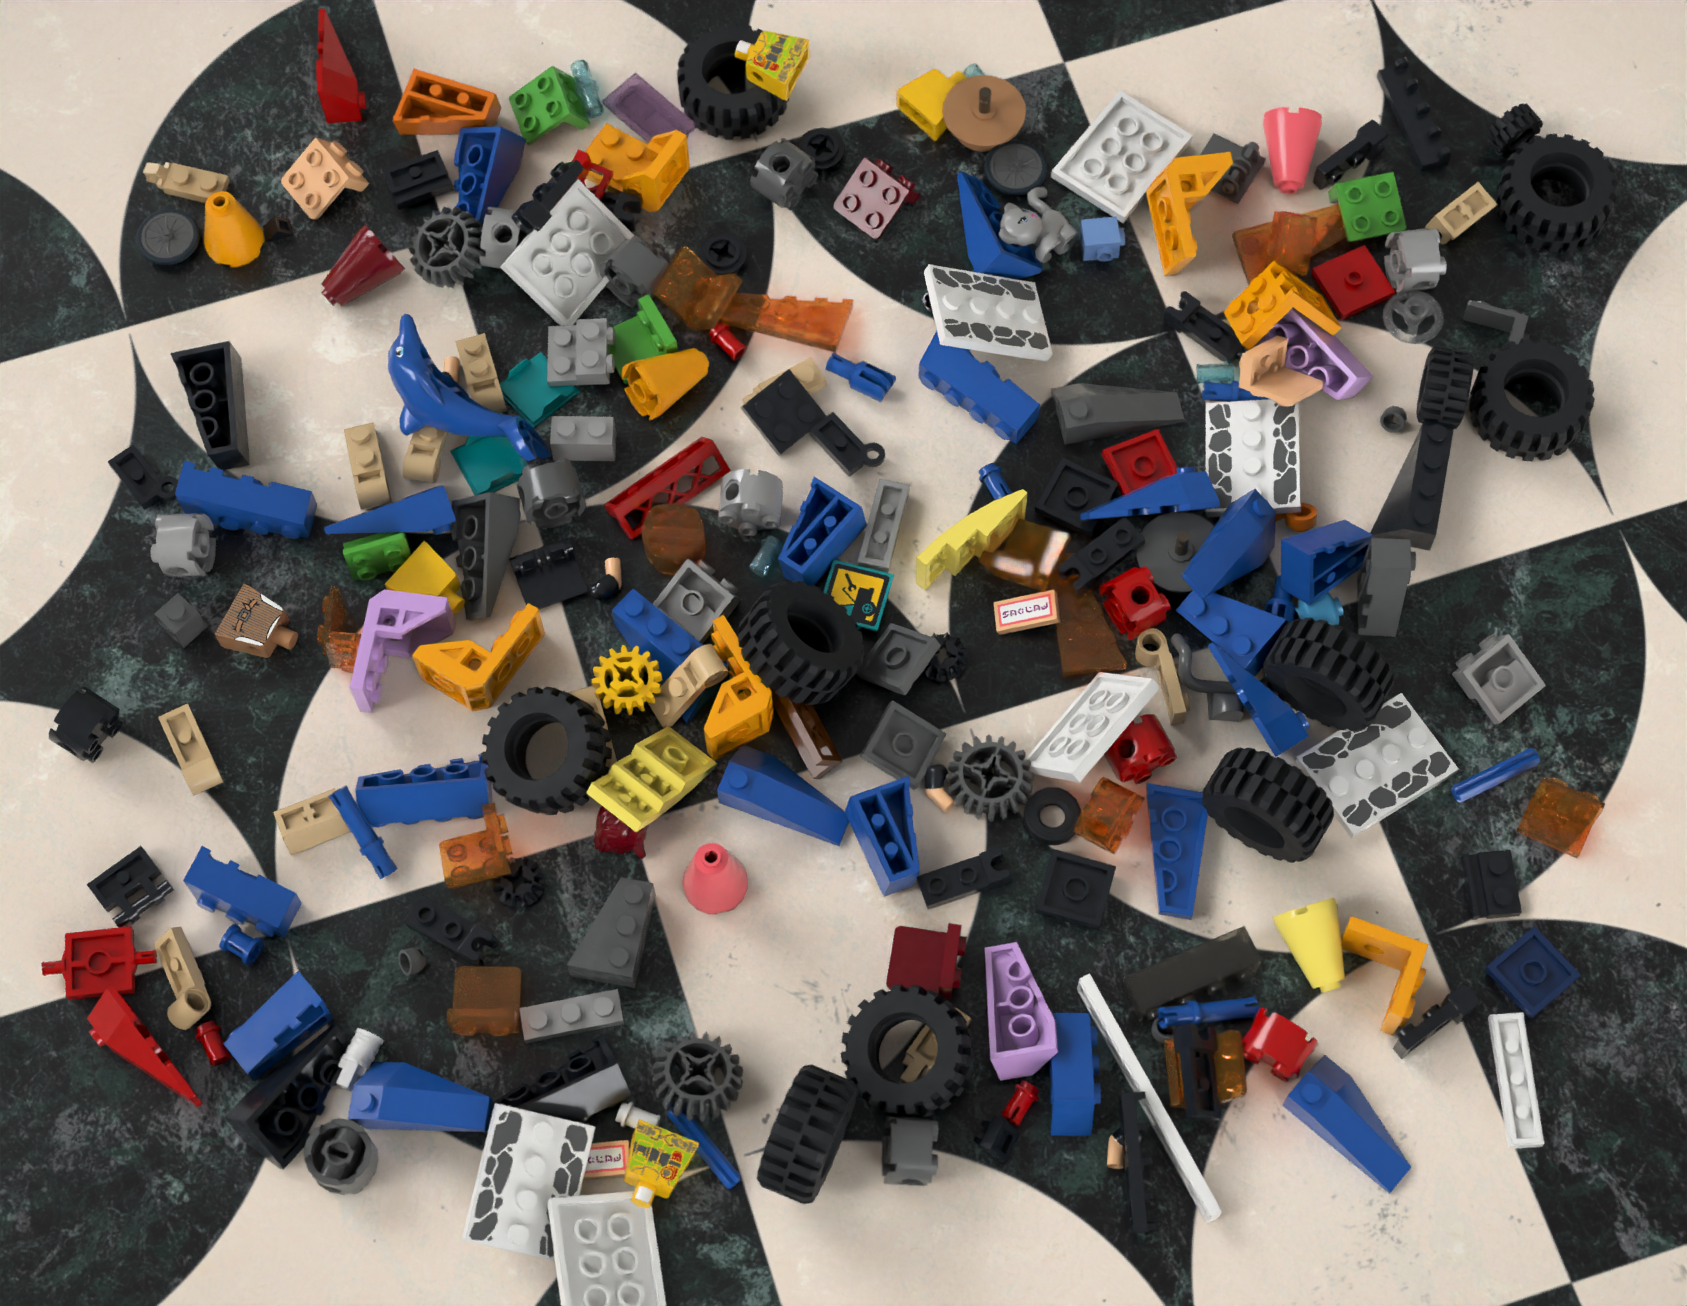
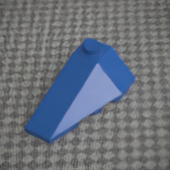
[454,126,526,228]
[957,171,1043,280]
[1080,467,1220,520]
[324,485,456,535]
[1181,489,1276,599]
[1207,642,1311,757]
[717,745,849,846]
[1282,1055,1411,1194]
[348,1062,492,1132]

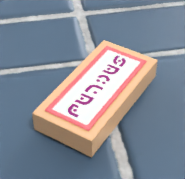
[993,589,1060,635]
[583,1140,630,1180]

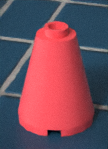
[1263,107,1322,194]
[683,843,748,915]

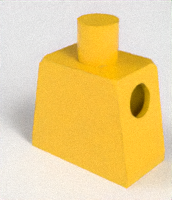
[896,69,966,141]
[385,541,465,615]

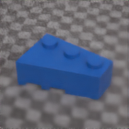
[1281,520,1374,605]
[1176,590,1290,677]
[845,776,920,897]
[1049,1013,1101,1136]

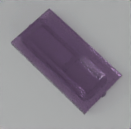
[602,72,697,143]

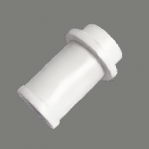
[616,1101,661,1128]

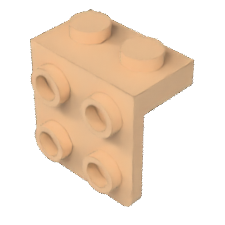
[281,137,369,220]
[1239,335,1323,407]

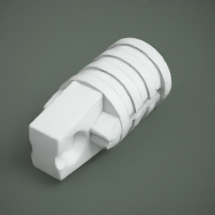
[336,1028,384,1091]

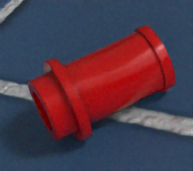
[709,322,747,361]
[195,1021,231,1066]
[1000,1080,1039,1126]

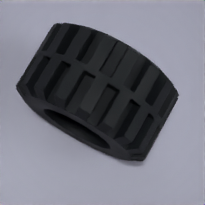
[1416,346,1474,429]

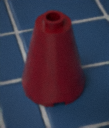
[321,225,405,306]

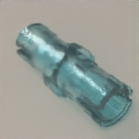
[570,60,604,118]

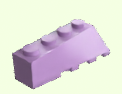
[1255,307,1373,400]

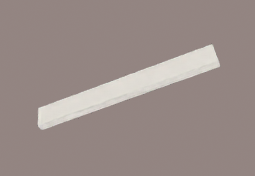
[1077,974,1221,1223]

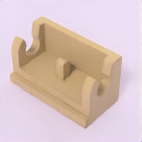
[1425,182,1497,244]
[273,788,351,855]

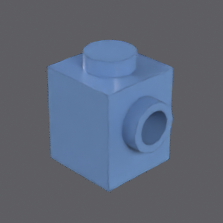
[1079,216,1125,261]

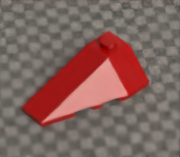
[316,9,367,124]
[87,984,203,1107]

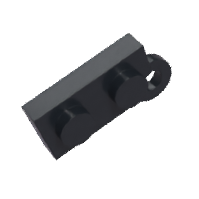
[809,412,885,477]
[108,445,178,510]

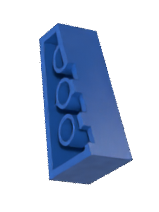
[175,461,317,539]

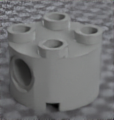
[480,207,527,269]
[1384,228,1446,293]
[718,469,783,536]
[151,514,216,576]

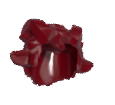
[593,805,649,859]

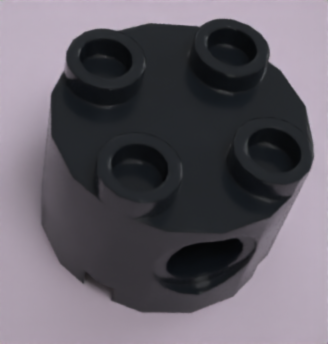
[49,687,123,763]

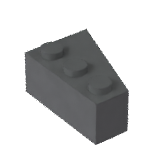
[1357,538,1416,637]
[567,877,656,988]

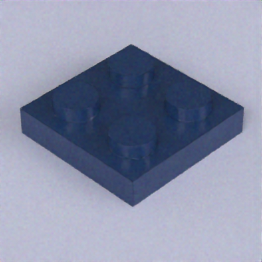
[1484,926,1581,1020]

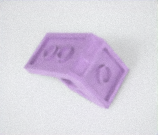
[350,589,456,713]

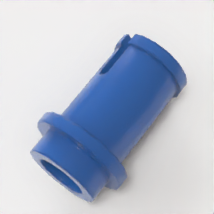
[979,463,1013,500]

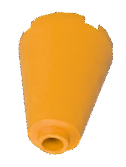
[204,191,265,267]
[621,348,709,420]

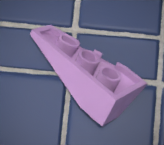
[985,942,1058,1081]

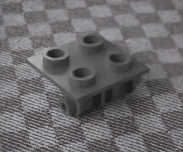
[1200,133,1266,204]

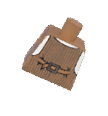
[215,584,298,658]

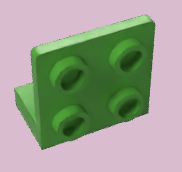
[509,66,590,145]
[1328,172,1406,242]
[610,294,678,384]
[342,532,412,581]

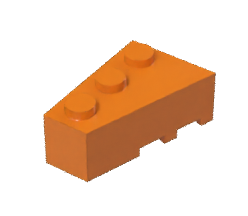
[392,69,502,135]

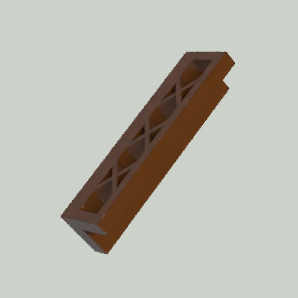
[769,686,843,779]

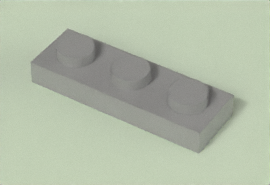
[858,479,910,573]
[519,989,624,1043]

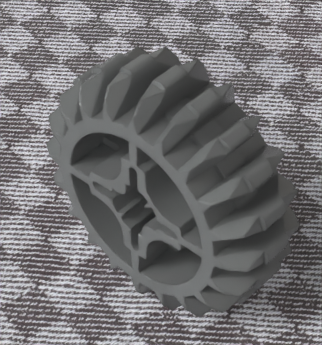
[408,207,486,288]
[946,734,1034,821]
[652,1031,743,1122]

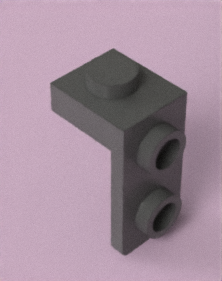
[1463,300,1530,345]

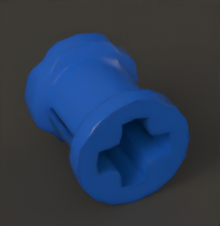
[219,924,264,966]

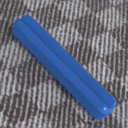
[1451,748,1540,803]
[667,1106,741,1189]

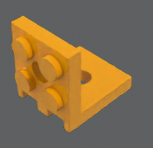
[1223,260,1342,350]
[1341,916,1428,1035]

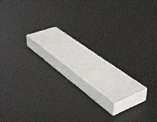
[1488,1012,1544,1149]

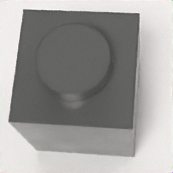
[154,593,207,649]

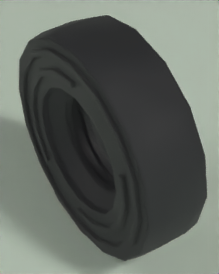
[1024,787,1081,845]

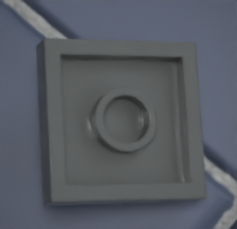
[856,623,941,695]
[860,700,946,790]

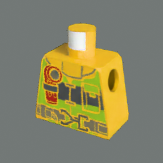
[735,31,810,101]
[624,1119,699,1208]

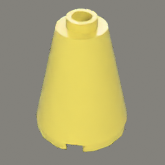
[1273,898,1345,993]

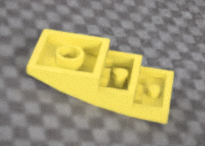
[916,489,1027,590]
[586,726,718,832]

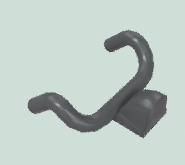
[1171,634,1270,722]

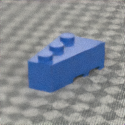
[778,477,867,586]
[183,846,302,938]
[224,971,334,1082]

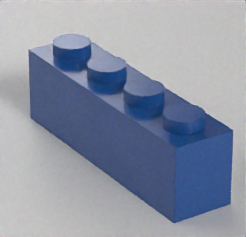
[919,330,1040,444]
[612,589,729,724]
[355,754,492,828]

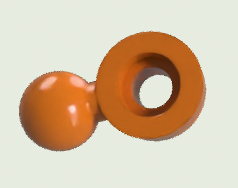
[1275,503,1317,532]

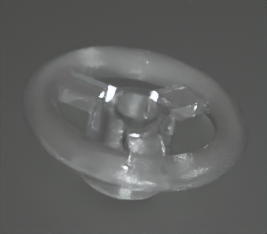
[1383,290,1444,344]

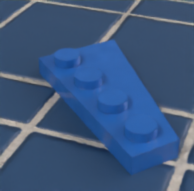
[1146,783,1208,920]

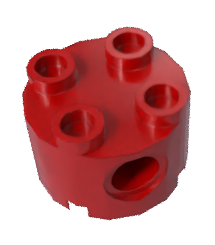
[1099,566,1171,640]
[1104,714,1177,784]
[1239,1008,1318,1082]

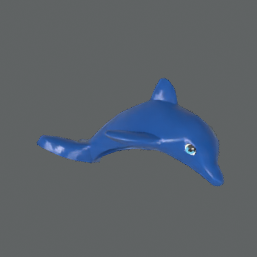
[388,314,551,461]

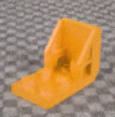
[585,123,690,212]
[1146,152,1233,277]
[412,603,545,712]
[704,614,774,761]

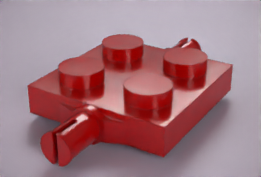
[41,926,157,1000]

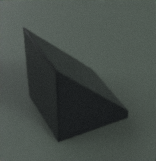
[263,216,293,242]

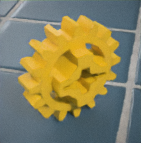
[591,645,662,715]

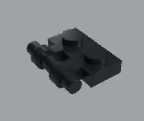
[86,846,174,927]

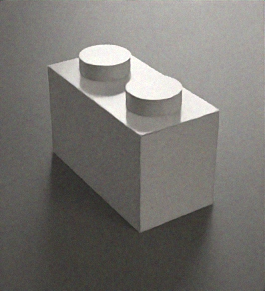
[550,416,617,461]

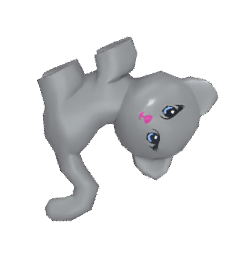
[999,187,1079,262]

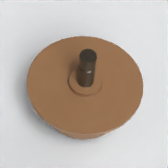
[943,75,1026,152]

